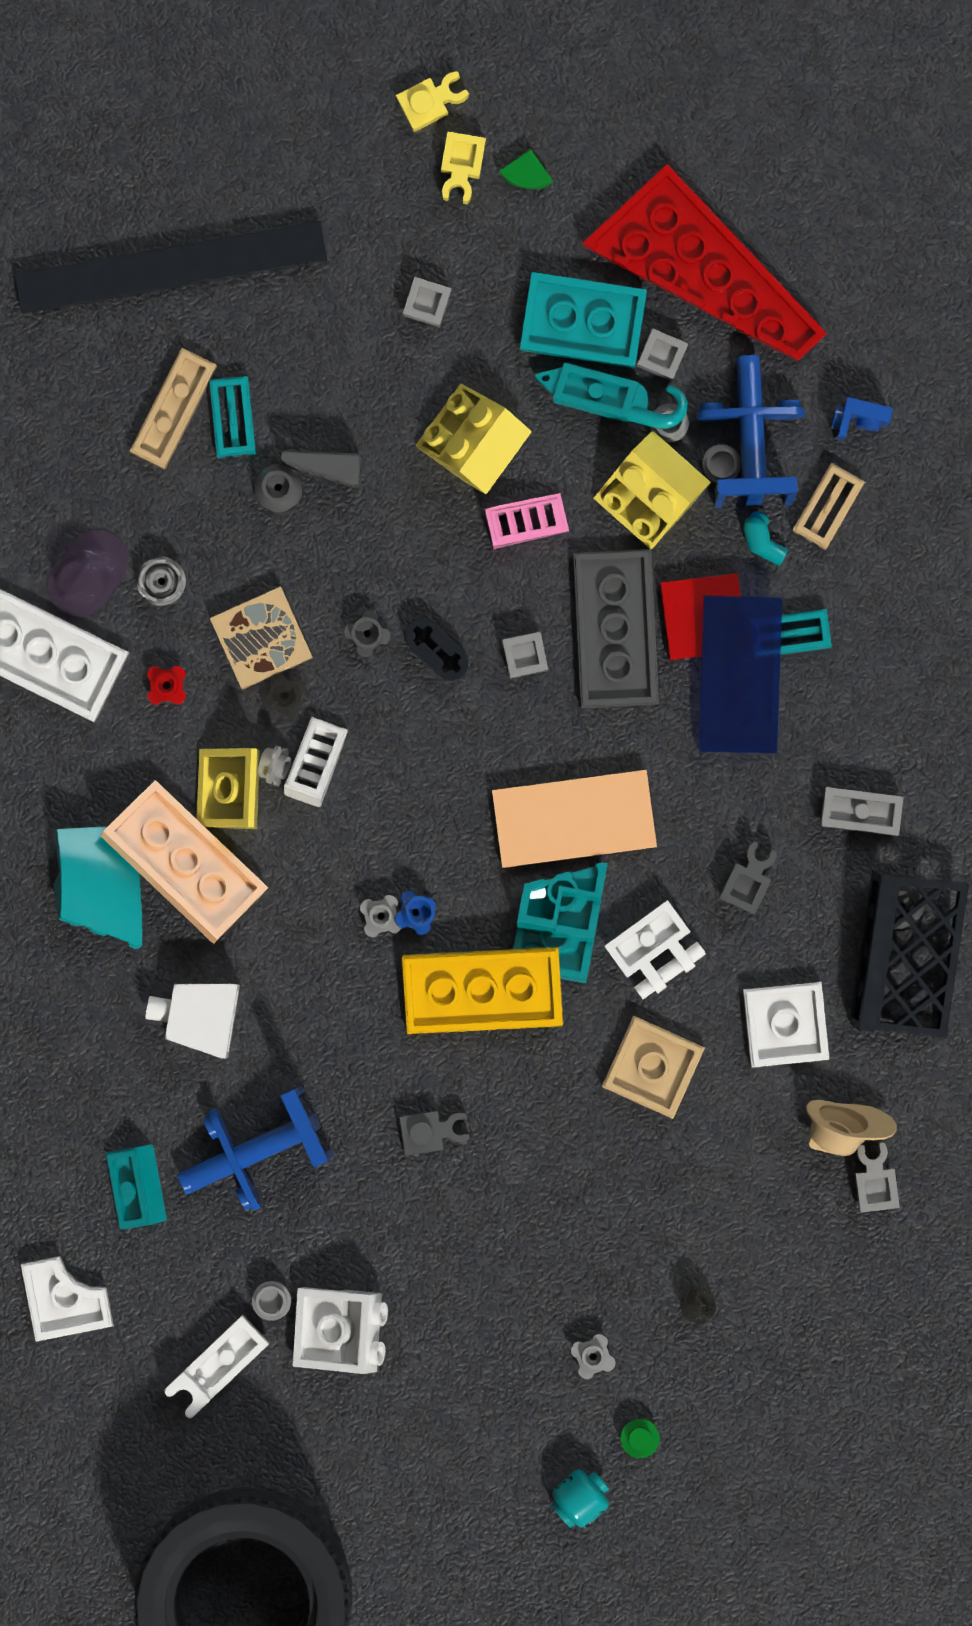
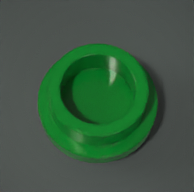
[620,1418,660,1458]

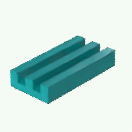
[209,376,256,458]
[749,609,832,659]

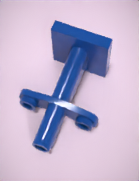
[696,355,805,508]
[177,1085,335,1211]

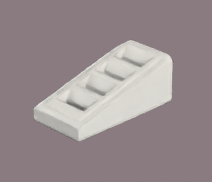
[284,717,348,807]

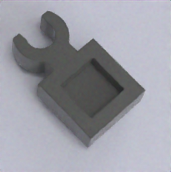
[719,841,777,915]
[399,1111,470,1156]

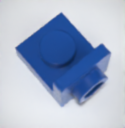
[831,397,893,441]

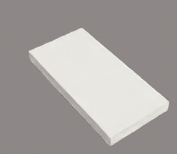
[0,589,129,722]

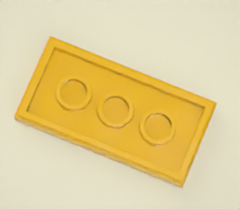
[402,947,563,1034]

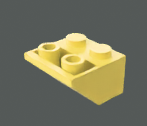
[415,384,532,494]
[593,431,711,550]

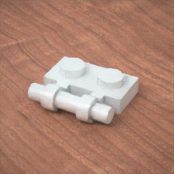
[604,900,706,999]

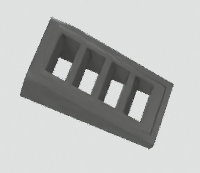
[281,450,361,489]

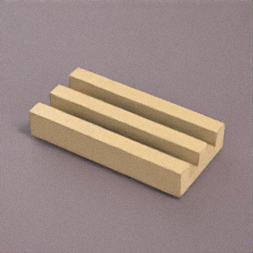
[792,463,865,550]

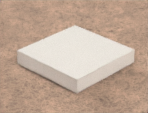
[743,982,829,1067]

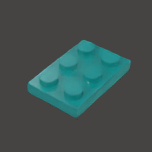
[520,272,647,369]

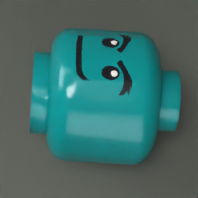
[550,1470,610,1528]

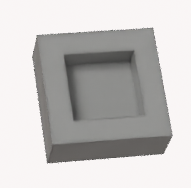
[403,277,452,327]
[637,329,688,381]
[502,632,548,679]

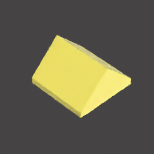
[197,748,260,829]

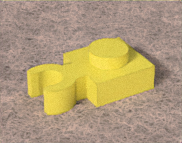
[396,72,469,132]
[441,132,486,204]

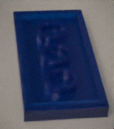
[699,595,782,753]

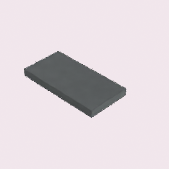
[573,549,659,709]

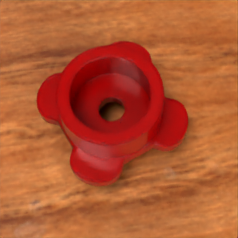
[147,666,186,705]

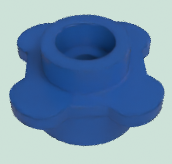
[394,891,436,935]

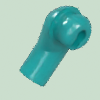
[743,511,789,566]

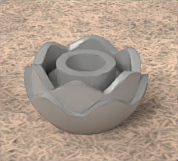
[137,557,186,606]

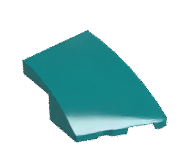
[53,827,142,949]
[513,862,608,984]

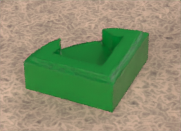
[499,150,553,190]

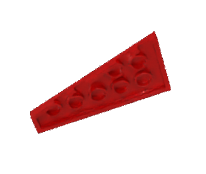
[582,164,827,362]

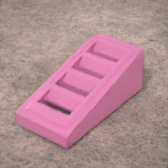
[485,493,569,549]

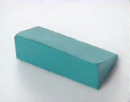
[106,1144,167,1230]

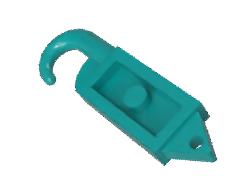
[535,363,688,429]

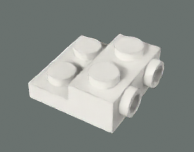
[293,1287,388,1374]

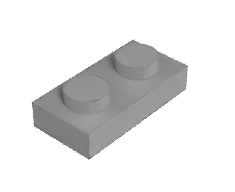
[820,787,904,836]

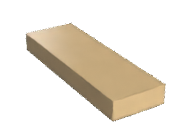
[130,348,217,470]

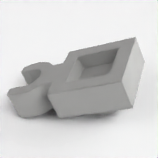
[854,1142,900,1213]

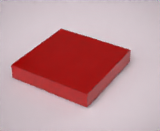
[660,573,747,661]

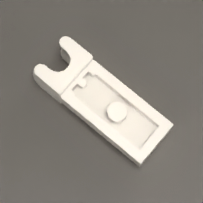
[164,1315,269,1419]

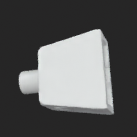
[146,984,240,1059]

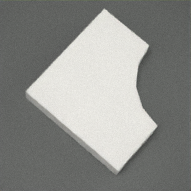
[21,1256,114,1341]

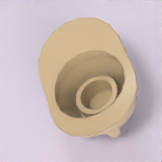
[806,1100,897,1156]

